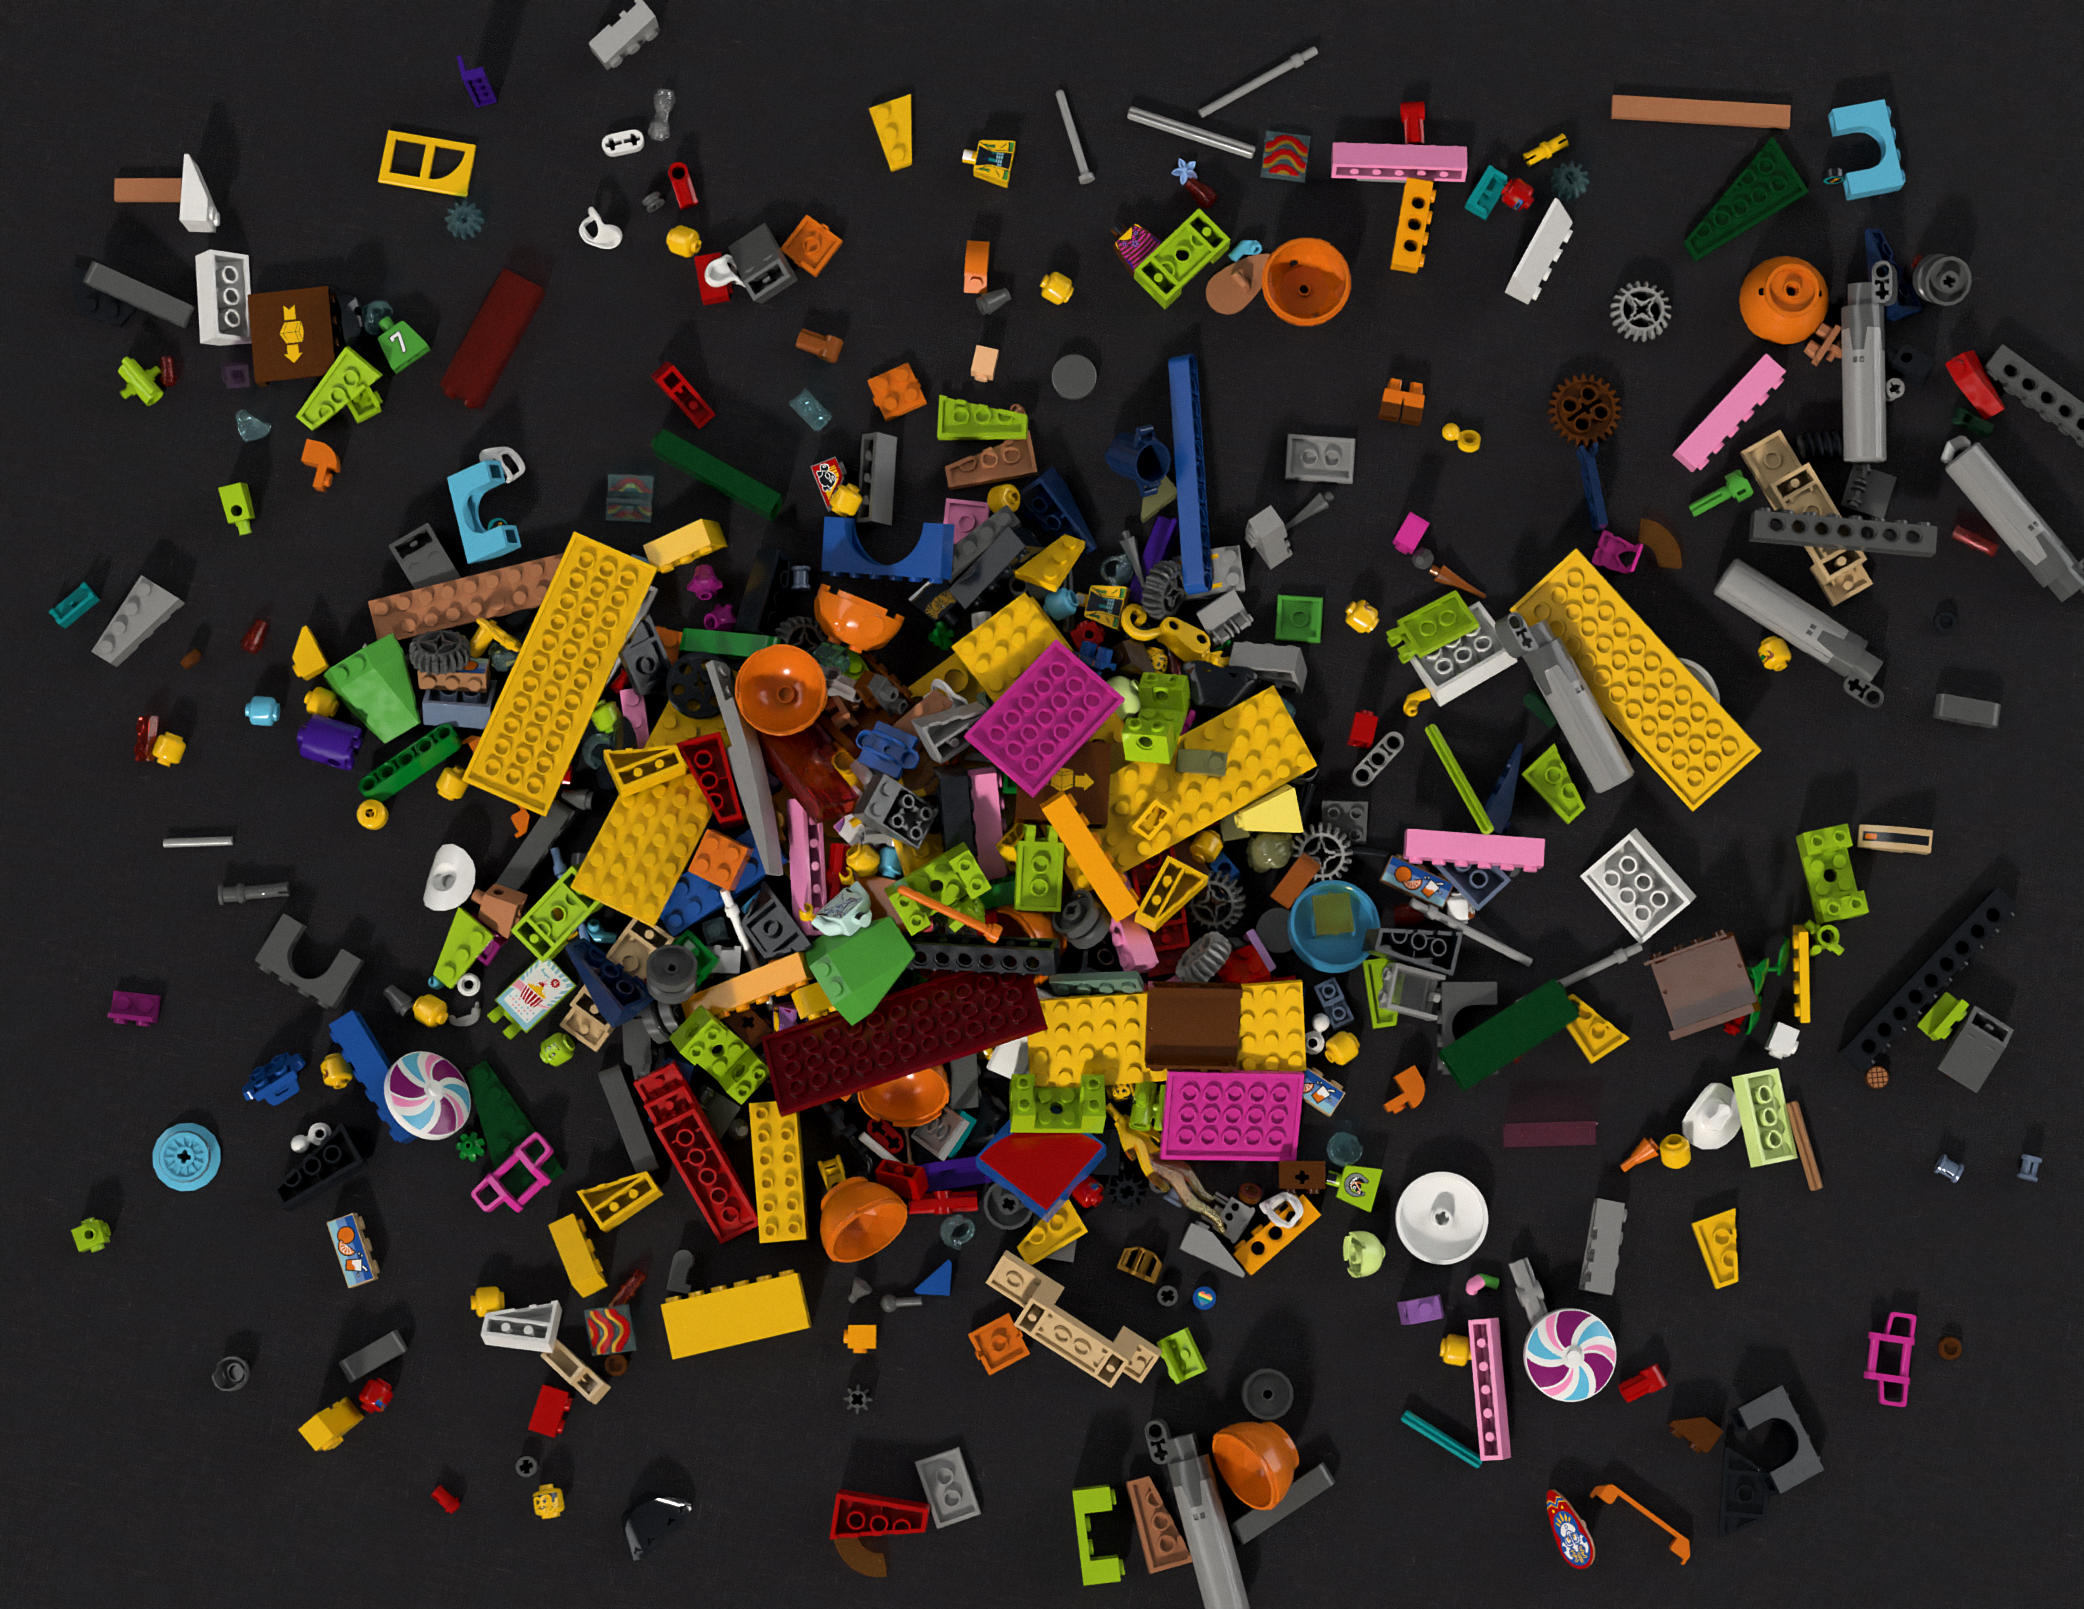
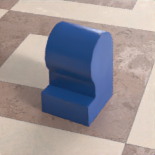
[1206,851,1241,882]

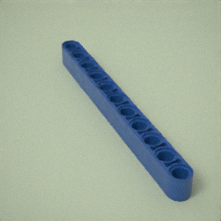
[1168,354,1213,595]

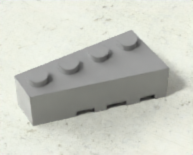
[91,575,185,667]
[1578,1198,1627,1295]

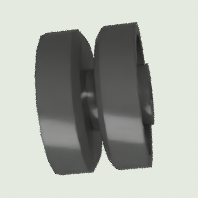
[1913,253,1972,306]
[1052,889,1112,949]
[647,944,697,1004]
[641,999,686,1045]
[984,1183,1033,1230]
[1241,1368,1293,1420]

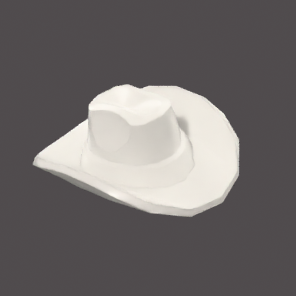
[423,844,475,911]
[1682,1083,1741,1149]

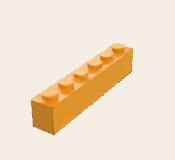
[1040,790,1140,923]
[681,952,815,1020]

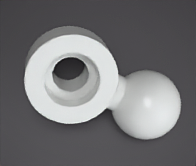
[1305,1013,1330,1054]
[291,1123,332,1153]

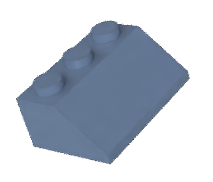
[422,680,498,729]
[1431,830,1511,911]

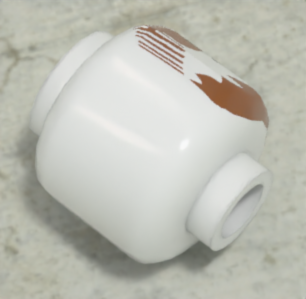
[1445,891,1475,924]

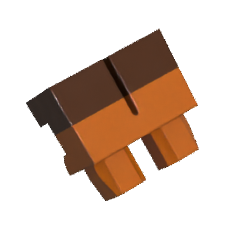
[1377,378,1425,426]

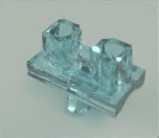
[789,388,832,432]

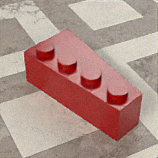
[676,732,745,830]
[829,1489,931,1540]

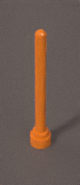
[897,885,1003,944]

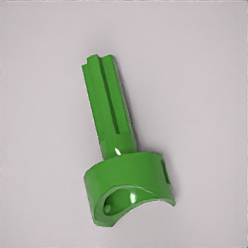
[1688,470,1754,517]

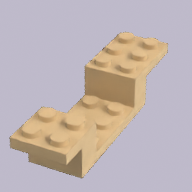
[1740,430,1873,607]
[560,918,680,1052]
[986,1250,1162,1388]

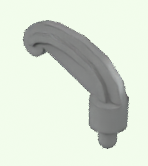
[449,1001,481,1026]

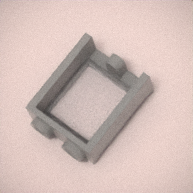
[1378,963,1446,1021]

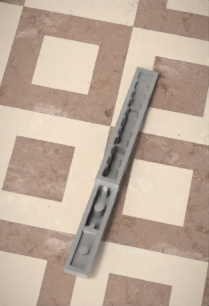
[705,660,783,876]

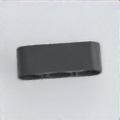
[1933,693,2001,728]
[339,1330,409,1383]

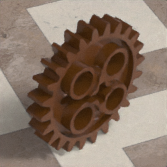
[1547,374,1622,447]

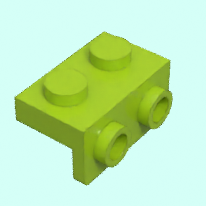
[347,386,383,424]
[948,894,985,932]
[1917,992,1969,1041]
[1157,1327,1207,1384]

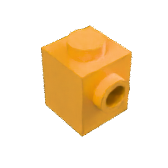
[844,1325,877,1353]

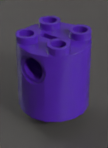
[297,714,363,771]

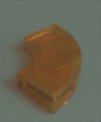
[1638,518,1682,569]
[834,1537,887,1577]

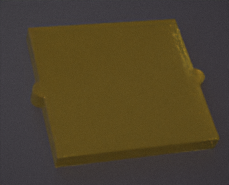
[1311,892,1355,936]

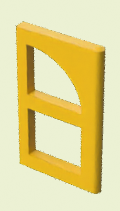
[378,130,477,197]

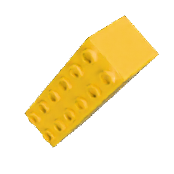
[749,1101,810,1243]
[661,1269,812,1359]

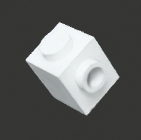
[1764,1022,1800,1059]

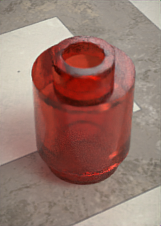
[1393,903,1427,926]

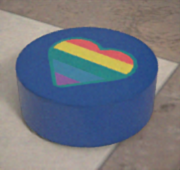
[1193,1287,1216,1310]

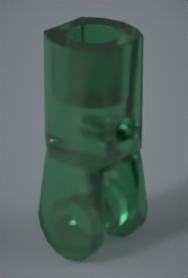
[1951,407,1994,438]
[1523,692,1557,729]

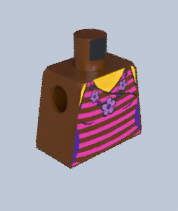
[1111,222,1163,278]

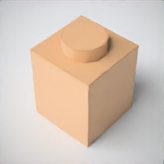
[971,345,999,382]

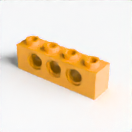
[1390,177,1436,274]
[1232,1194,1321,1276]

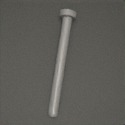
[1056,89,1095,184]

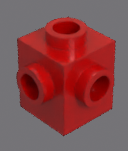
[1070,620,1106,652]

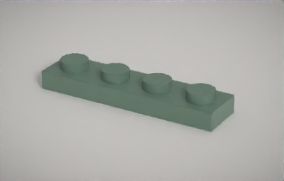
[1048,971,1144,995]

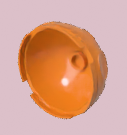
[814,584,905,654]
[735,644,828,736]
[858,1064,950,1127]

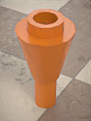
[1620,1137,1660,1172]

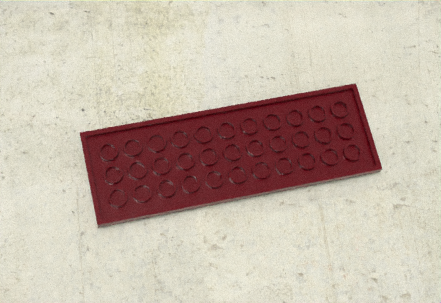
[761,955,1048,1117]

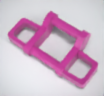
[471,1132,554,1213]
[1863,1312,1916,1407]

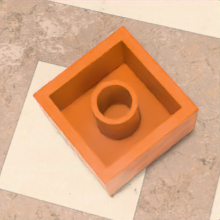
[688,829,754,891]

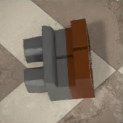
[853,670,908,718]

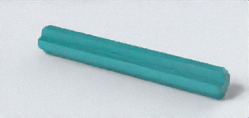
[1401,1410,1483,1468]

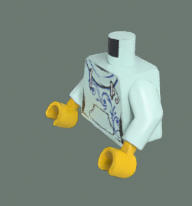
[799,867,872,936]

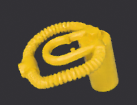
[469,617,522,658]

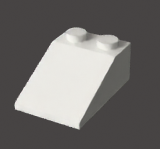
[179,154,220,233]

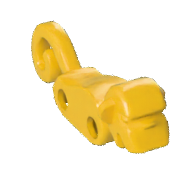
[1121,604,1230,673]

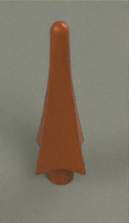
[1429,564,1486,598]

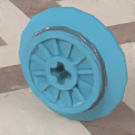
[153,1123,221,1191]

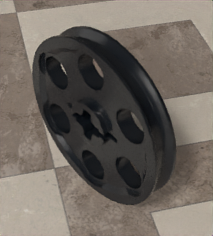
[666,652,735,719]

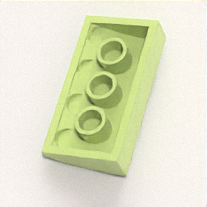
[1731,1068,1798,1167]

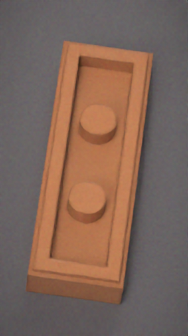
[114,178,182,202]

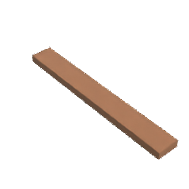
[1611,95,1791,129]

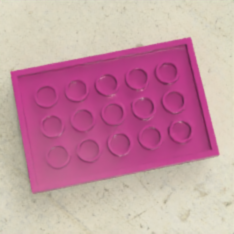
[964,639,1125,798]
[1159,1069,1305,1161]

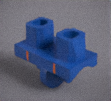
[1072,641,1117,677]

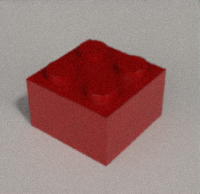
[1214,944,1272,984]

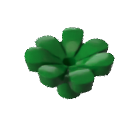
[928,621,954,650]
[456,1132,486,1162]

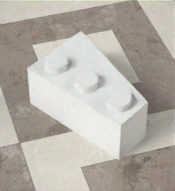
[481,1300,562,1353]

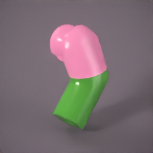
[1466,1273,1500,1295]

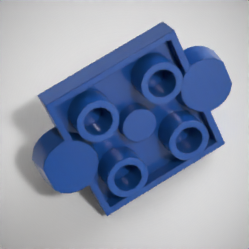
[856,720,920,781]
[242,1052,306,1106]

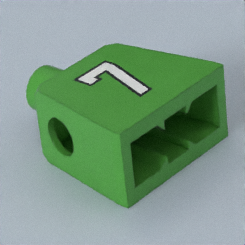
[377,316,431,374]

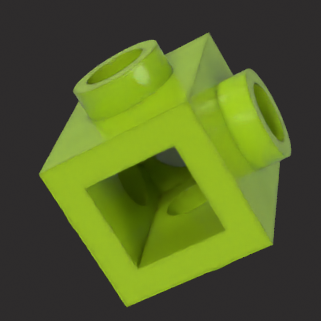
[71,1217,111,1253]

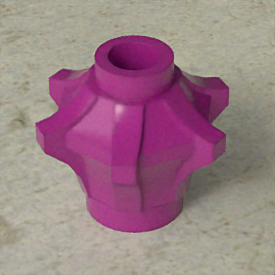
[687,565,723,600]
[704,604,737,633]

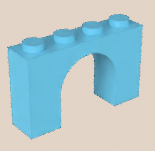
[1828,99,1905,200]
[447,460,521,564]

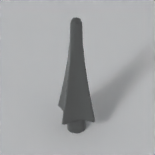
[1285,491,1334,531]
[1119,530,1145,589]

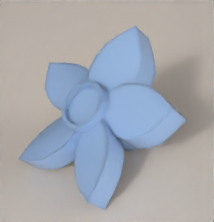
[1171,158,1198,186]

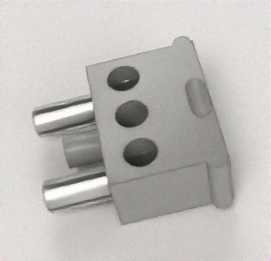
[1201,1192,1255,1244]

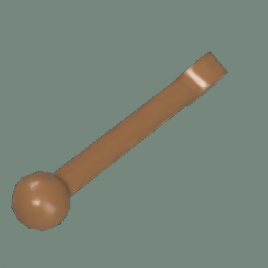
[901,1127,915,1165]

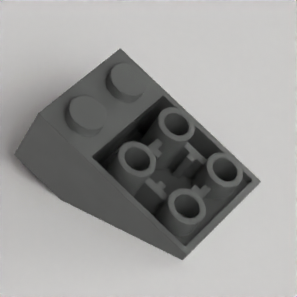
[728,223,798,304]
[388,523,461,590]
[852,773,939,850]
[1937,1006,2014,1093]

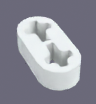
[602,130,645,157]

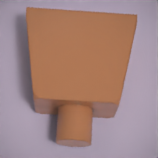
[471,884,528,939]

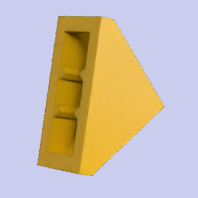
[1132,797,1175,841]

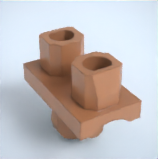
[1804,322,1842,366]
[825,695,862,729]

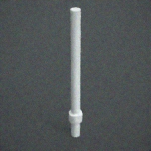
[720,888,775,1012]

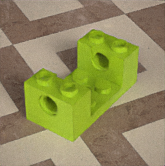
[1134,208,1231,309]
[1122,672,1191,764]
[1796,824,1869,925]
[884,842,992,936]
[510,863,605,963]
[669,1005,770,1105]
[1009,1074,1106,1133]
[1072,1484,1125,1586]

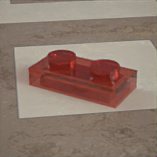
[134,715,158,763]

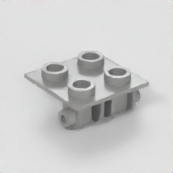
[1196,588,1254,647]

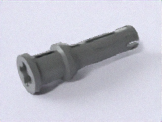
[218,882,290,905]

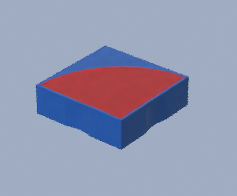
[975,1106,1106,1223]

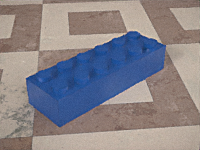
[660,828,790,937]
[329,1010,418,1144]

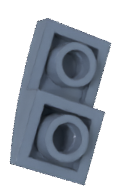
[1314,977,1355,1031]

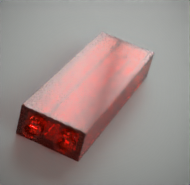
[439,268,546,410]
[755,729,859,824]

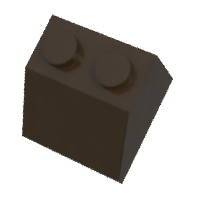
[1100,639,1156,683]

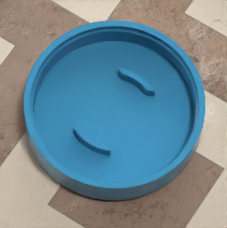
[1287,880,1380,973]

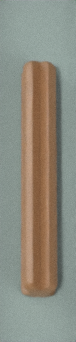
[1786,1101,1823,1191]

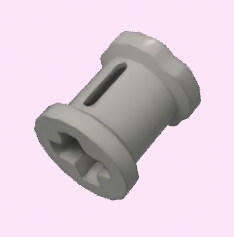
[1885,378,1905,402]

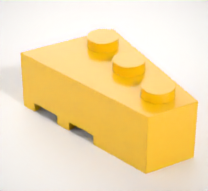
[603,745,686,799]
[1134,856,1209,932]
[576,1171,663,1233]
[548,1214,608,1298]
[298,1396,365,1451]

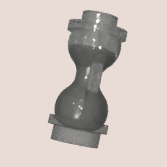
[648,89,676,141]

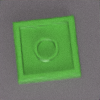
[1275,595,1323,643]

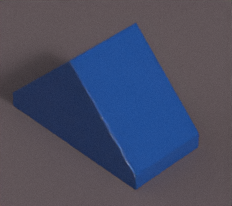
[914,1259,952,1296]

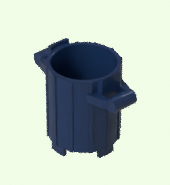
[1105,424,1171,498]

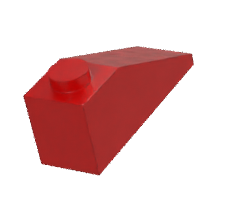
[1945,350,2005,420]
[650,361,716,429]

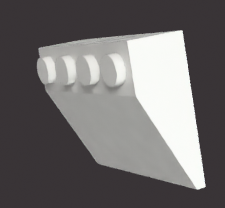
[1505,198,1573,305]
[1403,601,1518,706]
[1580,828,1697,944]

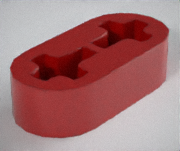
[867,1118,904,1154]

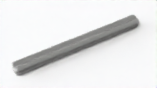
[1127,107,1255,159]

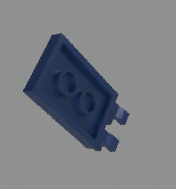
[1575,443,1608,533]

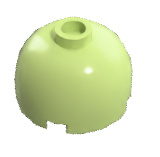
[1105,676,1141,720]
[1343,1231,1385,1278]

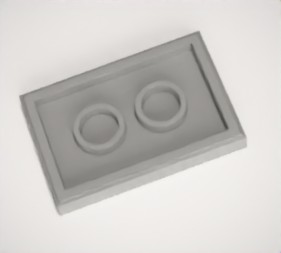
[1285,434,1355,484]
[911,1105,970,1161]
[915,1447,981,1529]

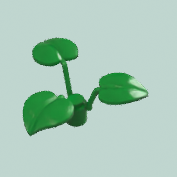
[1744,936,1790,1035]

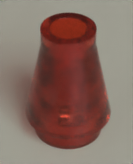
[1185,177,1218,209]
[240,619,269,655]

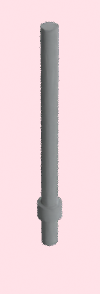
[1198,46,1318,118]
[1409,898,1533,967]
[1516,942,1643,1002]

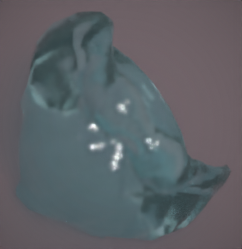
[235,409,271,442]
[1100,553,1134,586]
[488,641,519,672]
[582,733,612,770]
[940,1214,975,1250]

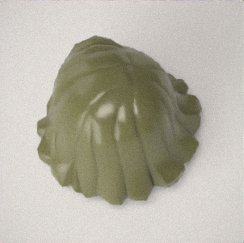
[1246,831,1296,874]

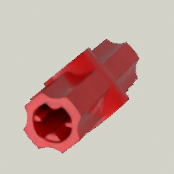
[825,843,851,903]
[908,1190,978,1215]

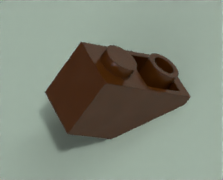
[1666,1416,1724,1454]

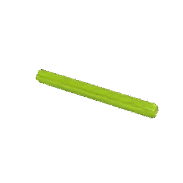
[1425,724,1494,835]

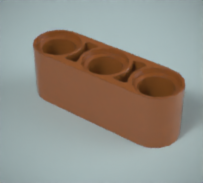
[1270,852,1322,910]

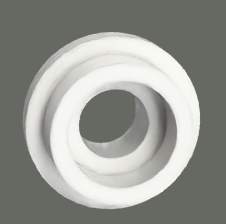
[457,973,480,996]

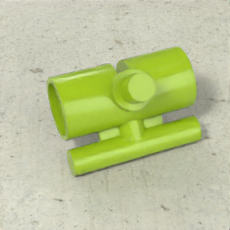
[118,356,163,406]
[1804,919,1845,957]
[1129,1081,1166,1131]

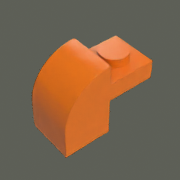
[964,240,990,294]
[301,439,341,492]
[1383,1065,1425,1114]

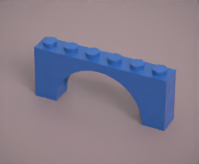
[822,517,955,583]

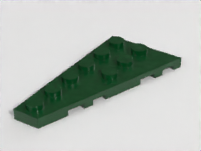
[1683,136,1809,262]
[466,1060,565,1212]

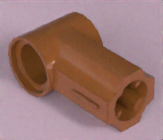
[796,328,844,363]

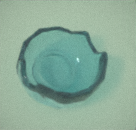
[363,300,393,335]
[1326,1132,1363,1167]

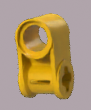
[817,1154,846,1191]

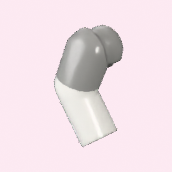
[1940,436,1971,464]

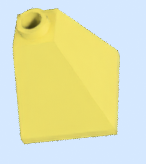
[1234,783,1304,833]

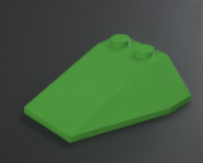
[323,633,421,744]
[805,916,916,1026]

